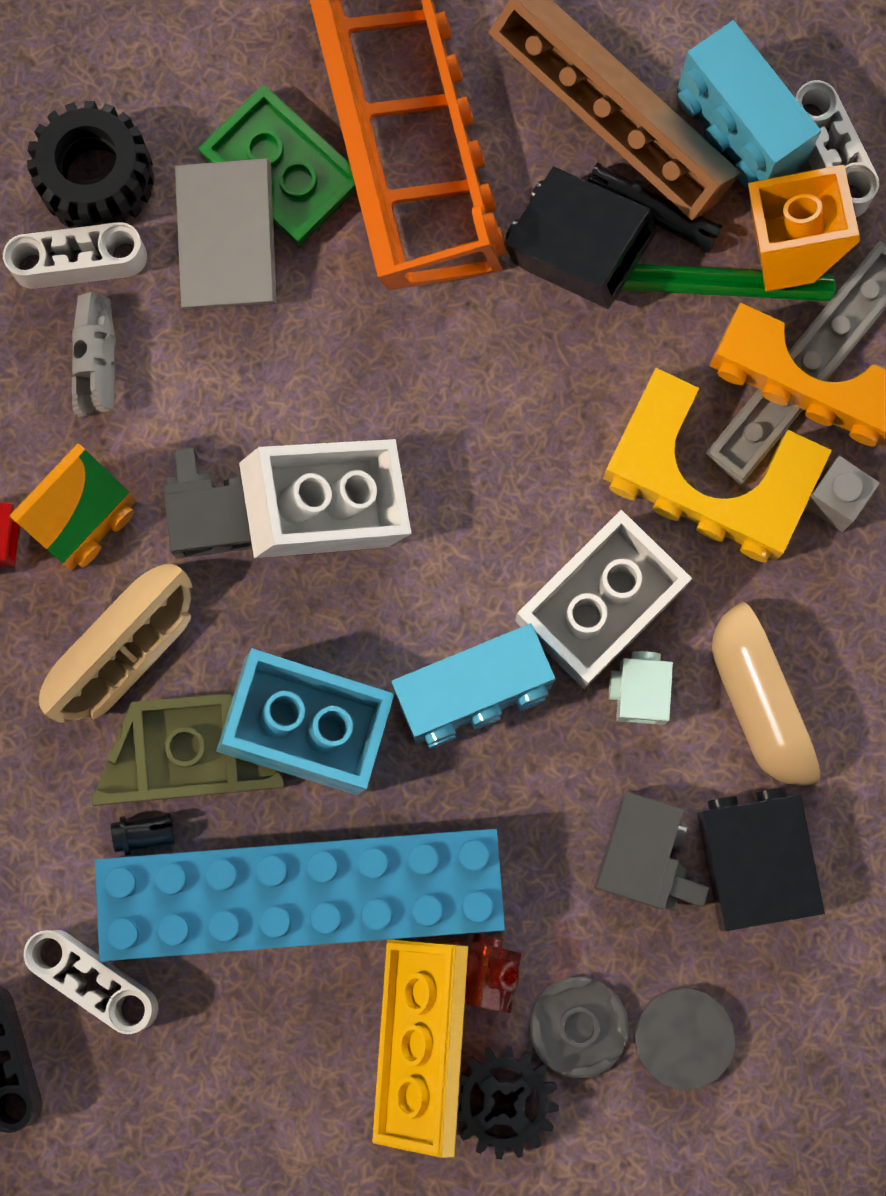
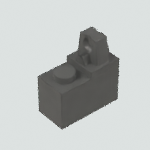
[163,447,252,559]
[594,791,709,911]

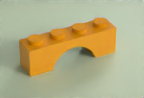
[709,302,886,447]

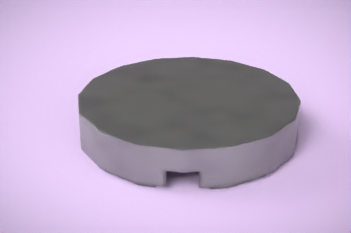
[529,976,629,1078]
[634,988,735,1090]

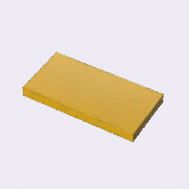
[372,939,468,1158]

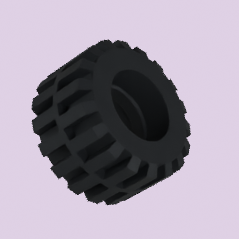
[27,101,154,228]

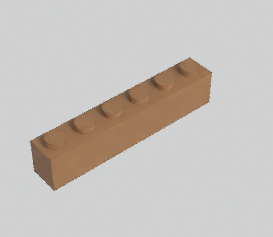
[488,0,741,220]

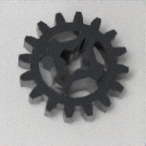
[457,1045,559,1160]

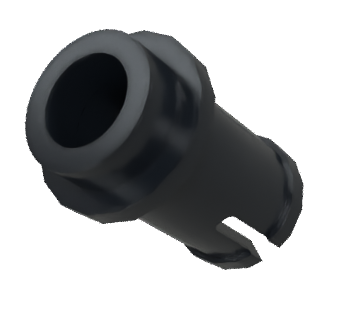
[111,813,175,855]

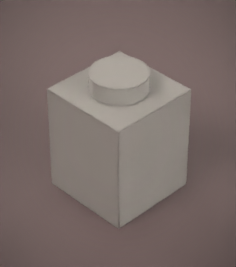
[805,456,880,532]

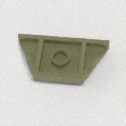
[92,694,284,806]

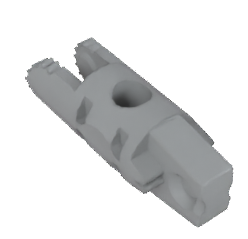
[72,292,116,417]

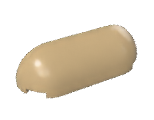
[39,564,193,723]
[712,602,820,786]

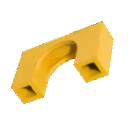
[603,368,832,563]

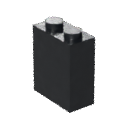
[504,166,657,309]
[697,787,825,931]

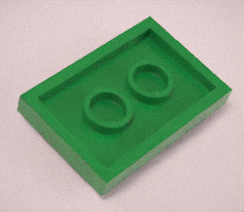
[198,84,356,247]

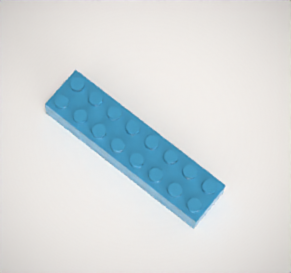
[95,829,505,962]

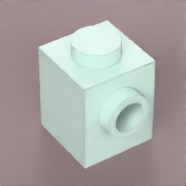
[609,651,673,725]

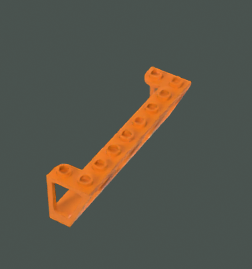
[310,0,508,290]

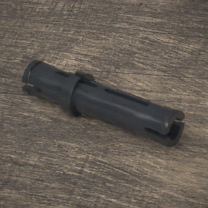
[587,162,723,253]

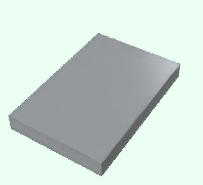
[175,158,277,309]

